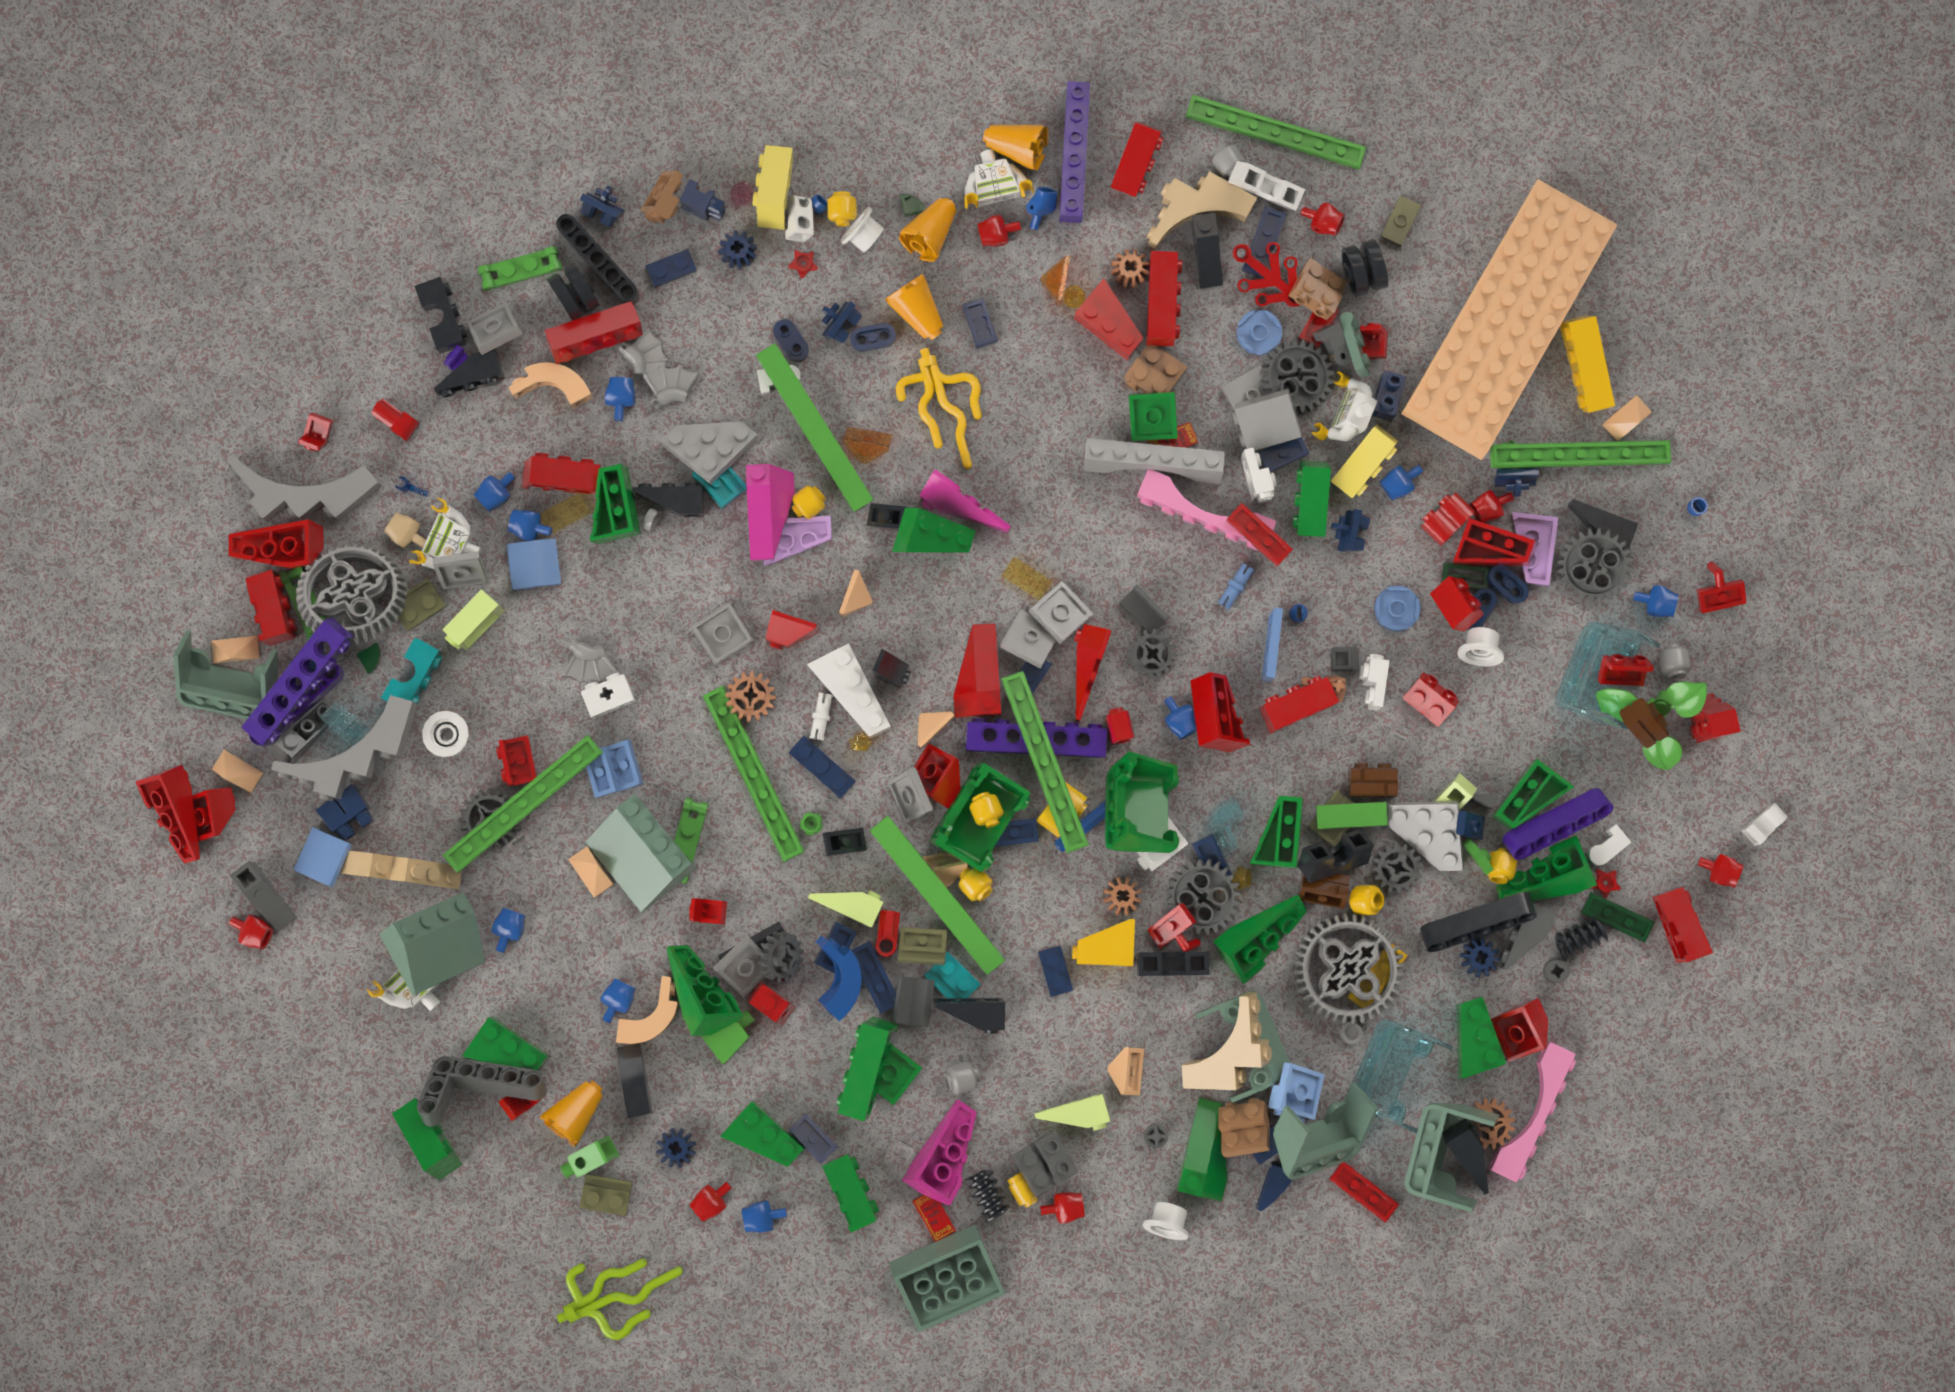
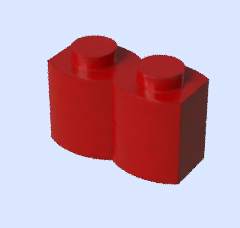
[1421,492,1475,546]
[1105,707,1135,745]

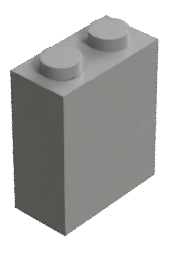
[1232,389,1302,451]

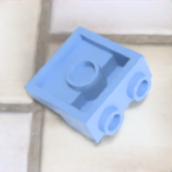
[1268,1062,1325,1123]

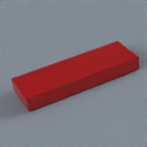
[1226,503,1293,567]
[1329,1162,1399,1223]

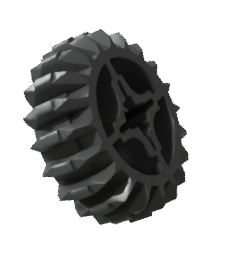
[459,788,521,851]

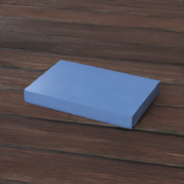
[1262,608,1283,682]

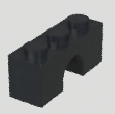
[414,277,468,354]
[1297,829,1374,883]
[1137,951,1209,976]

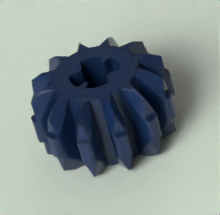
[718,230,757,270]
[1460,938,1500,978]
[656,1128,696,1168]

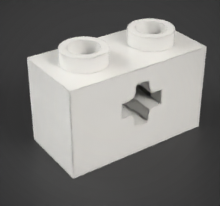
[581,672,636,719]

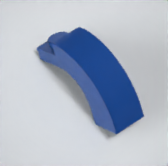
[815,935,861,1022]

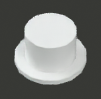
[841,207,884,252]
[1457,627,1504,667]
[422,711,469,757]
[1142,1202,1189,1240]

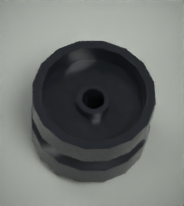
[1341,239,1388,297]
[546,263,601,321]

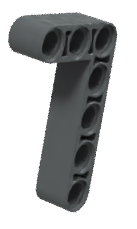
[417,1056,547,1127]

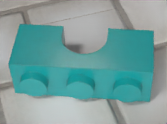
[381,637,443,706]

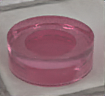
[731,182,754,206]

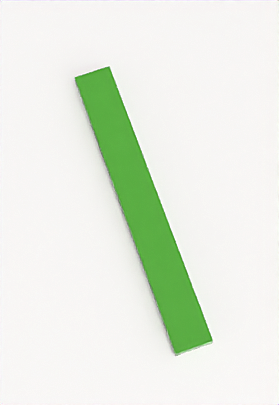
[1185,95,1366,170]
[755,343,873,512]
[1490,440,1671,469]
[1001,671,1089,854]
[703,686,805,862]
[442,735,603,873]
[870,815,1005,975]

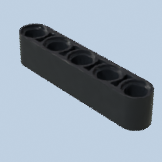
[556,214,639,305]
[1420,892,1537,952]

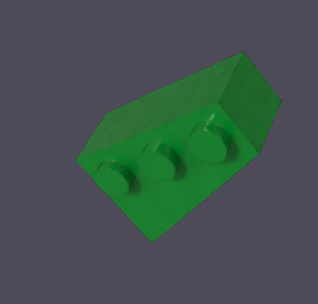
[1292,460,1331,537]
[590,464,641,544]
[892,508,976,553]
[1491,759,1574,830]
[1250,796,1304,869]
[462,1016,550,1072]
[392,1098,463,1180]
[720,1100,805,1167]

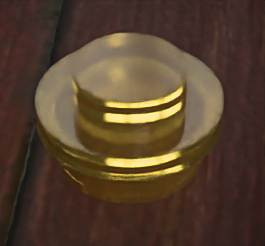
[1063,285,1085,308]
[848,734,872,751]
[1232,866,1252,890]

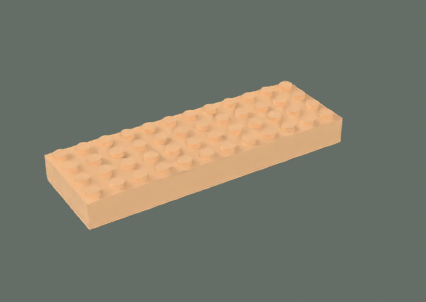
[1401,179,1618,460]

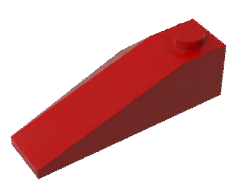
[228,519,324,568]

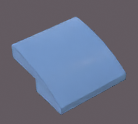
[506,538,561,590]
[586,740,644,798]
[294,827,352,887]

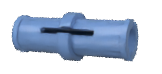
[1218,563,1254,610]

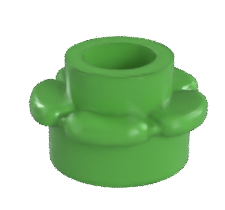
[800,812,823,835]

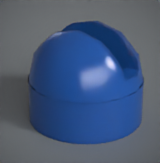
[811,194,828,214]
[1687,497,1708,517]
[1289,604,1308,623]

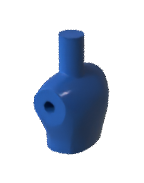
[1026,187,1058,230]
[605,377,636,421]
[1379,465,1423,501]
[473,472,516,512]
[508,509,553,541]
[1633,585,1679,617]
[1164,696,1197,740]
[491,908,526,953]
[600,978,636,1023]
[742,1200,787,1233]

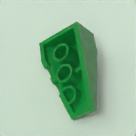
[1496,836,1597,901]
[1213,895,1307,984]
[666,945,743,1036]

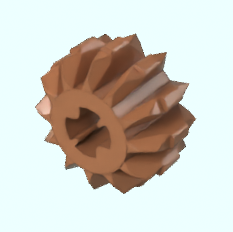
[1111,249,1150,288]
[1103,877,1142,916]

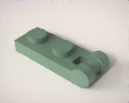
[1340,312,1371,378]

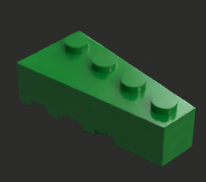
[836,1016,899,1122]

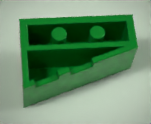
[1456,996,1506,1079]
[822,1153,880,1233]

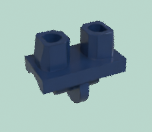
[580,186,625,227]
[821,301,862,343]
[1494,468,1539,497]
[1330,509,1370,552]

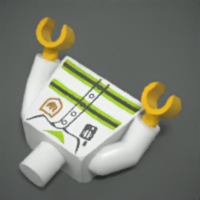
[964,150,1034,209]
[1312,371,1377,441]
[409,497,481,570]
[366,970,440,1011]

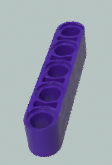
[249,664,344,747]
[1502,788,1614,860]

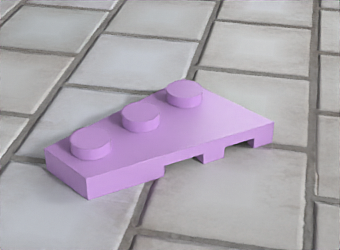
[1512,512,1558,587]
[764,516,832,567]

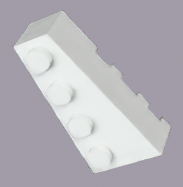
[807,643,891,739]

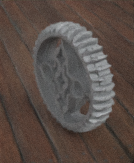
[296,543,407,645]
[1294,914,1405,1025]

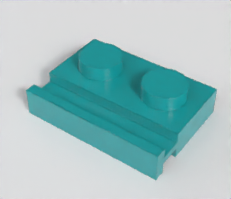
[692,467,747,509]
[924,952,981,998]

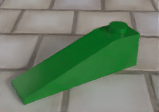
[1176,1098,1227,1201]

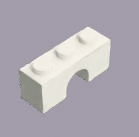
[1228,161,1305,211]

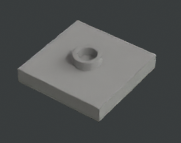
[466,302,523,355]
[1221,365,1270,411]
[433,551,489,590]
[1028,581,1093,644]
[690,602,755,666]
[1000,610,1056,669]
[888,767,933,824]
[713,935,765,998]

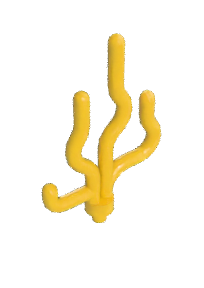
[895,348,982,469]

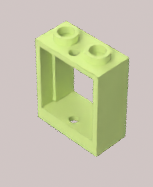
[443,589,505,651]

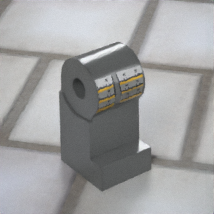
[1312,322,1352,366]

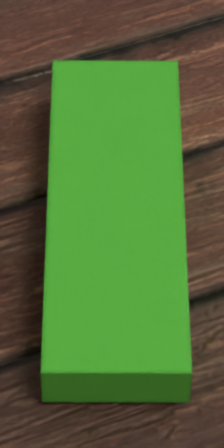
[1315,802,1388,829]

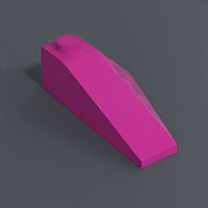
[746,464,795,561]
[919,469,1011,533]
[902,1099,977,1205]

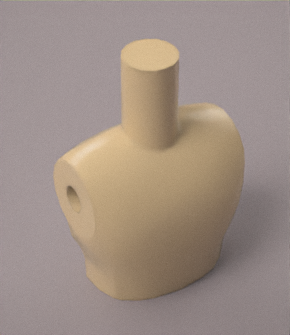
[384,512,426,548]

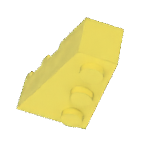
[753,145,793,230]
[1331,424,1398,498]

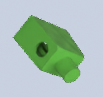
[701,1010,755,1064]
[561,1135,620,1178]

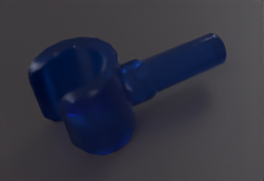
[395,476,429,497]

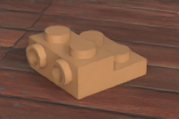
[640,170,683,224]
[1288,258,1348,320]
[1124,345,1187,393]
[1219,1098,1270,1158]

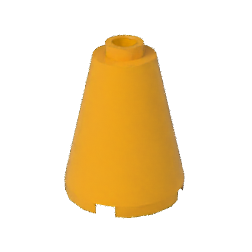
[983,125,1049,170]
[899,198,957,262]
[885,274,943,340]
[539,1081,603,1147]

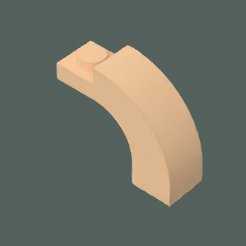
[508,362,594,409]
[616,976,679,1044]

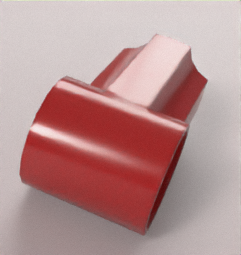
[371,398,420,442]
[876,910,900,958]

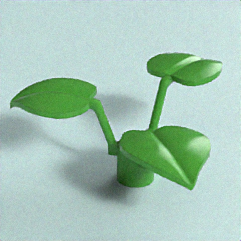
[1596,681,1707,770]

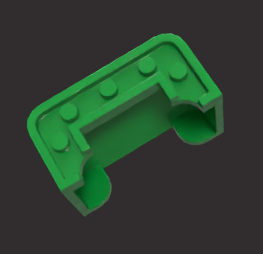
[1105,751,1179,853]
[929,763,1031,872]

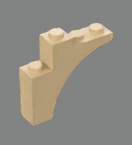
[1146,171,1257,250]
[340,851,462,889]
[1182,992,1272,1090]

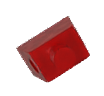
[747,981,797,1026]

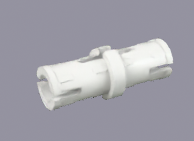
[809,693,833,741]

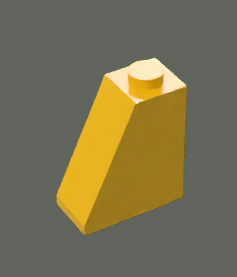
[1072,919,1135,966]

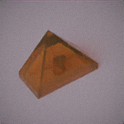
[1040,255,1071,305]
[843,426,893,464]

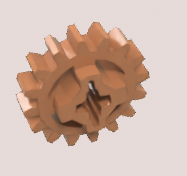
[725,671,776,722]
[1471,1098,1515,1149]

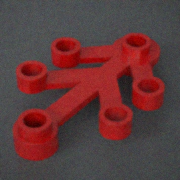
[1232,242,1300,307]

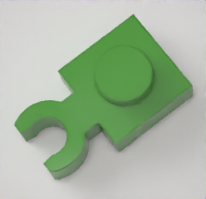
[1462,838,1494,875]

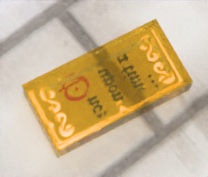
[540,493,591,534]
[1001,557,1053,600]

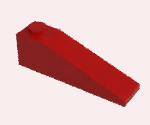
[953,623,1001,718]
[1074,624,1112,722]
[135,765,200,863]

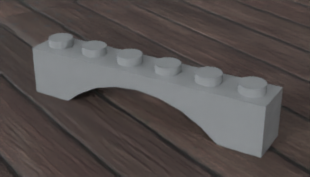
[1083,438,1225,484]

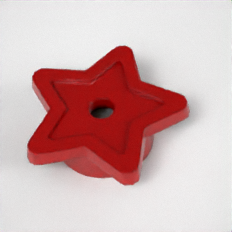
[788,250,818,279]
[1591,869,1621,899]

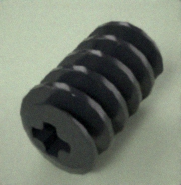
[1555,916,1608,961]
[965,1170,1010,1223]

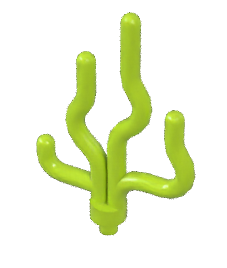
[556,1258,683,1340]

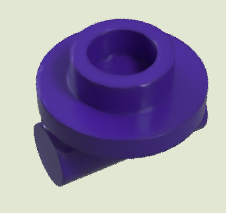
[443,345,468,371]

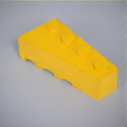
[1560,315,1615,413]

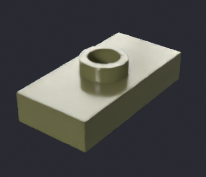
[1380,195,1421,247]

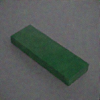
[1580,892,1655,943]

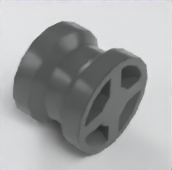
[1543,960,1569,983]
[1144,1124,1168,1149]

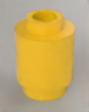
[1007,1172,1038,1208]

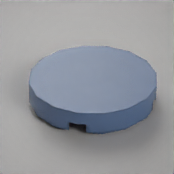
[1236,310,1282,356]
[1374,585,1421,632]

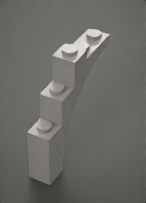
[226,454,382,522]
[271,695,418,802]

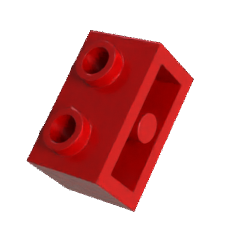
[1429,576,1484,632]

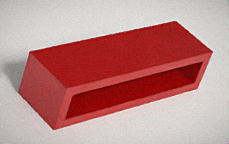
[1146,251,1182,347]
[544,301,643,364]

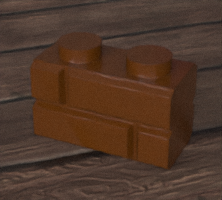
[1619,698,1669,749]
[1348,763,1398,797]
[1298,873,1350,909]

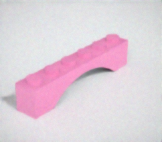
[1137,469,1277,551]
[1488,1041,1576,1183]

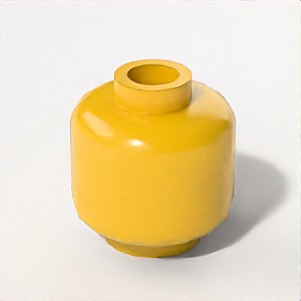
[827,191,857,227]
[791,485,826,519]
[969,792,1004,828]
[1487,848,1518,884]
[958,867,993,902]
[1349,885,1385,915]

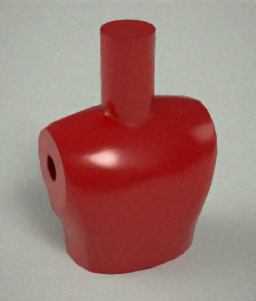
[1300,203,1345,236]
[977,215,1021,247]
[1469,490,1514,523]
[1698,854,1744,888]
[229,914,273,950]
[689,1181,733,1222]
[1040,1192,1085,1224]

